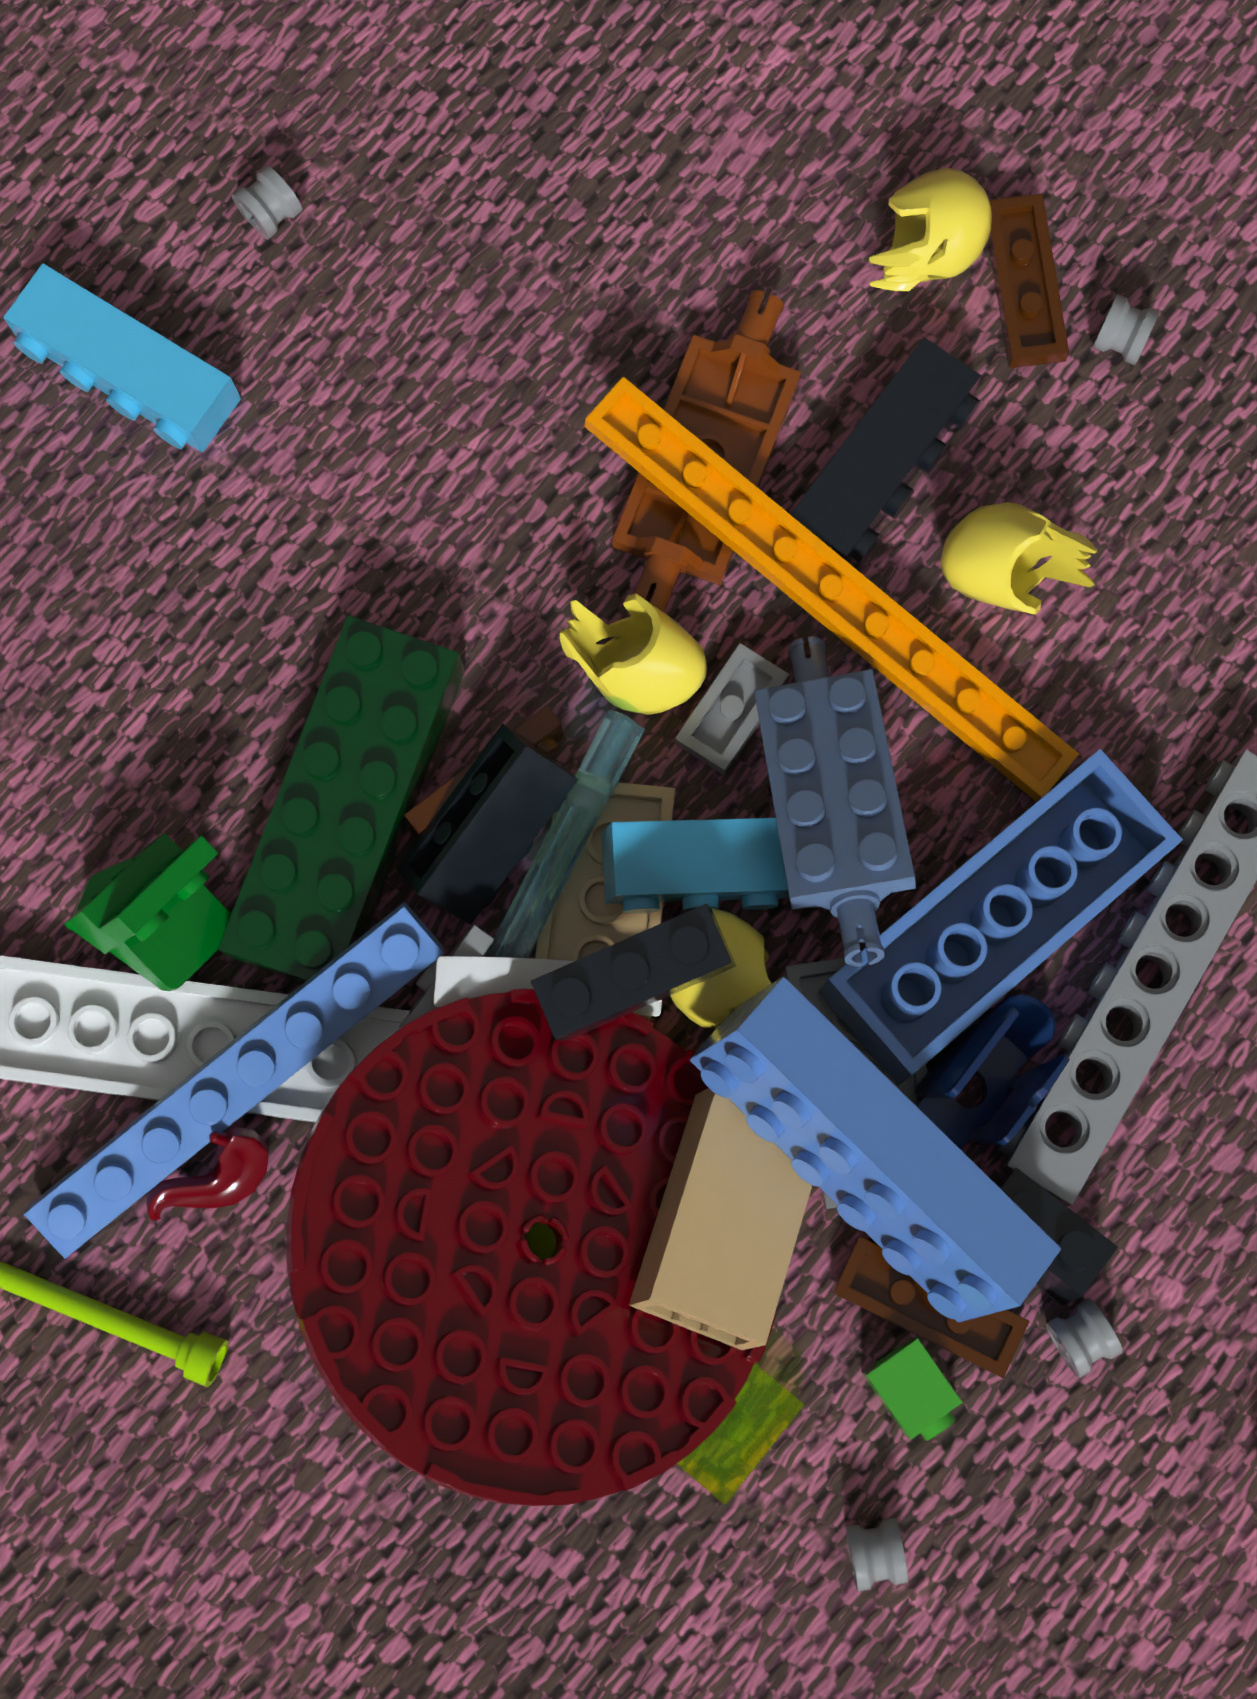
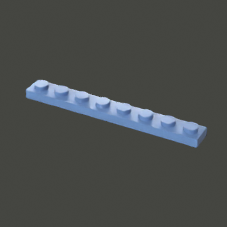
[23,902,444,1259]

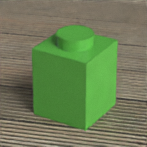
[862,1337,963,1441]

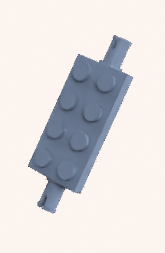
[754,637,916,967]

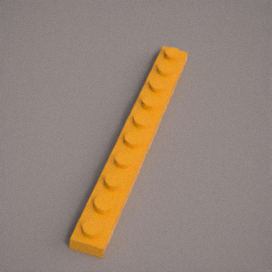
[584,377,1079,802]

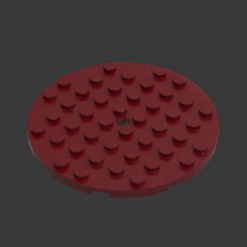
[286,988,777,1506]

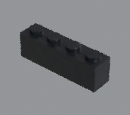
[790,337,981,564]

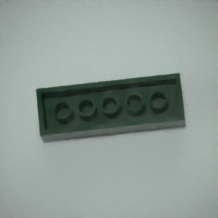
[218,615,465,984]

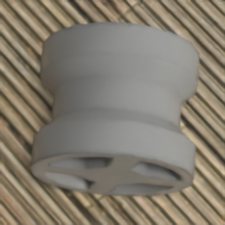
[231,165,303,240]
[1093,294,1160,366]
[1045,1298,1123,1378]
[845,1518,908,1592]

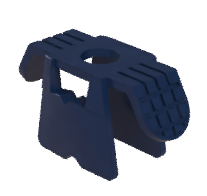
[915,995,1070,1149]

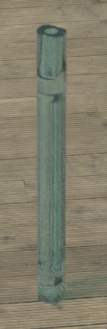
[485,710,645,958]

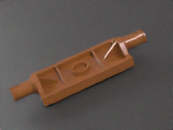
[612,290,801,613]

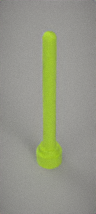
[0,1261,229,1387]

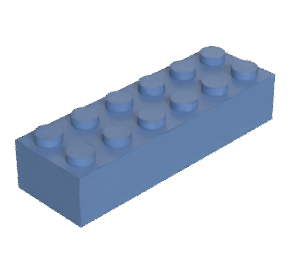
[818,749,1183,1085]
[689,976,1061,1323]

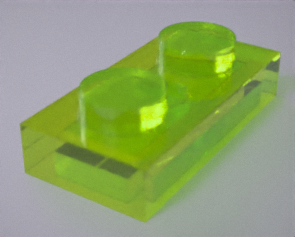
[676,1364,804,1505]

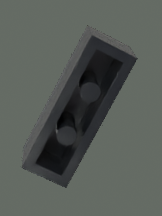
[396,723,578,925]
[531,903,737,1041]

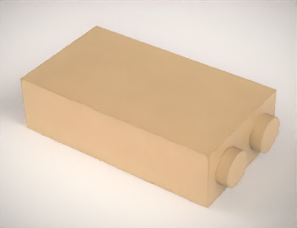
[629,1088,812,1350]

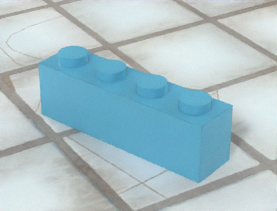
[3,263,241,453]
[601,818,819,914]

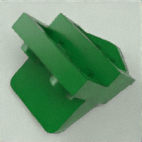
[64,832,231,991]

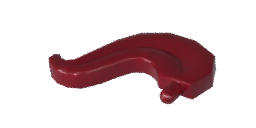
[146,1127,269,1221]

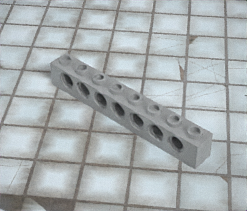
[997,749,1257,1206]

